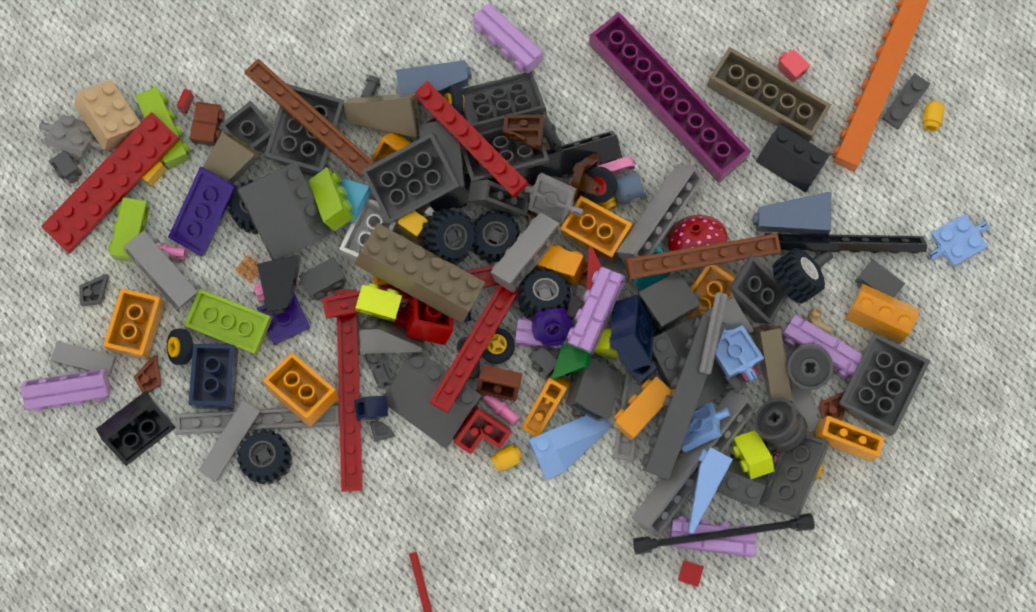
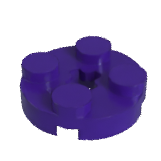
[532,308,574,346]

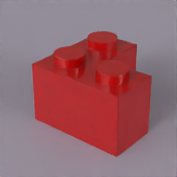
[453,405,512,454]

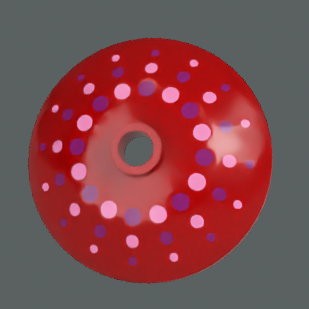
[667,215,728,251]

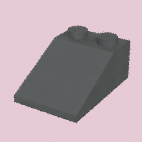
[729,255,788,324]
[359,316,425,354]

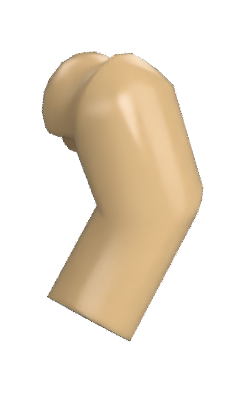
[808,308,832,334]

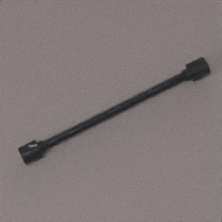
[633,513,815,555]

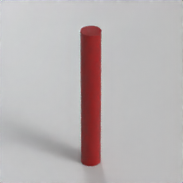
[409,552,432,612]

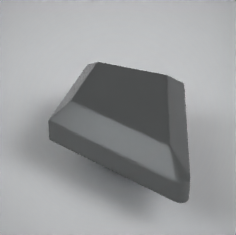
[79,274,109,306]
[724,373,746,392]

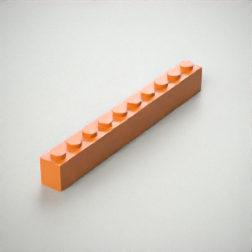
[832,0,929,172]

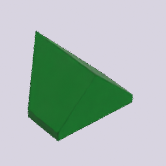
[551,344,592,380]

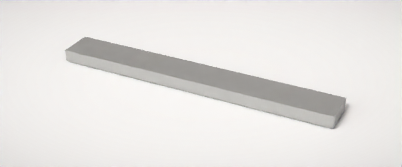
[176,405,340,435]

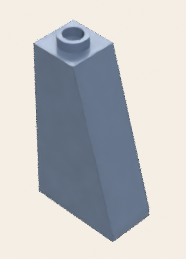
[396,60,472,107]
[753,192,832,234]

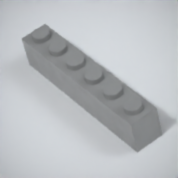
[616,164,703,264]

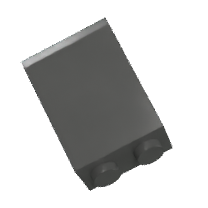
[638,271,701,334]

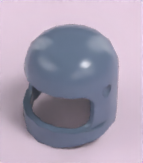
[614,171,647,205]

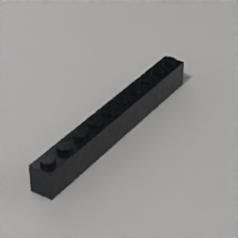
[429,131,622,211]

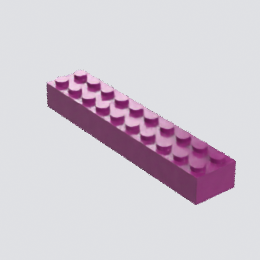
[589,12,751,183]

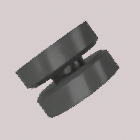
[787,343,833,390]
[754,398,808,452]

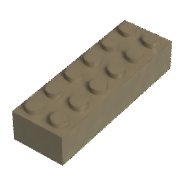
[707,47,832,142]
[354,223,485,324]

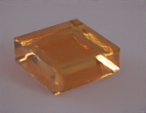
[235,255,259,283]

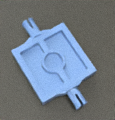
[928,214,990,267]
[714,325,764,382]
[681,401,731,452]

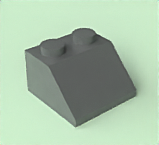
[716,454,769,508]

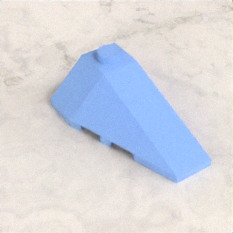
[529,415,611,480]
[688,447,733,534]

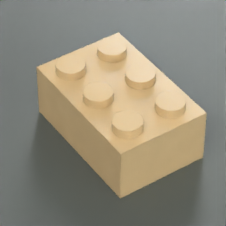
[74,80,141,152]

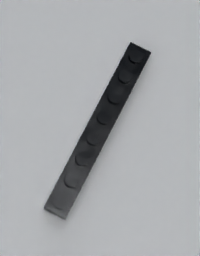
[764,233,927,254]

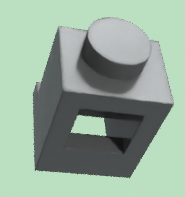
[48,151,83,184]
[528,346,557,380]

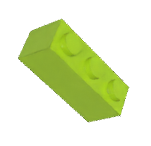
[308,168,354,231]
[108,197,151,262]

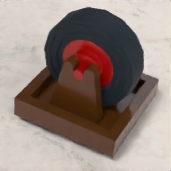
[569,153,618,203]

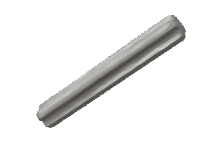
[699,292,727,374]

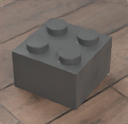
[220,101,273,152]

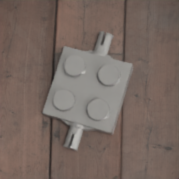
[39,114,103,157]
[523,173,584,225]

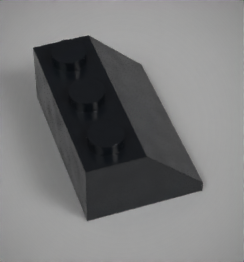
[755,124,830,193]
[96,391,176,466]

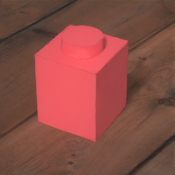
[777,49,810,83]

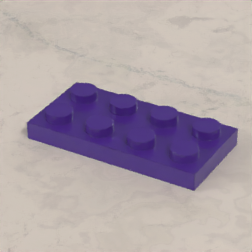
[168,167,237,257]

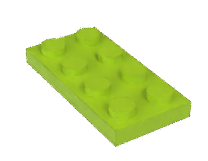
[184,289,273,355]

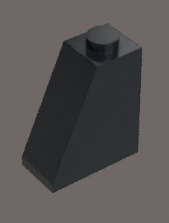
[257,255,301,315]

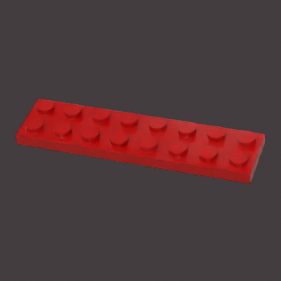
[41,112,181,254]

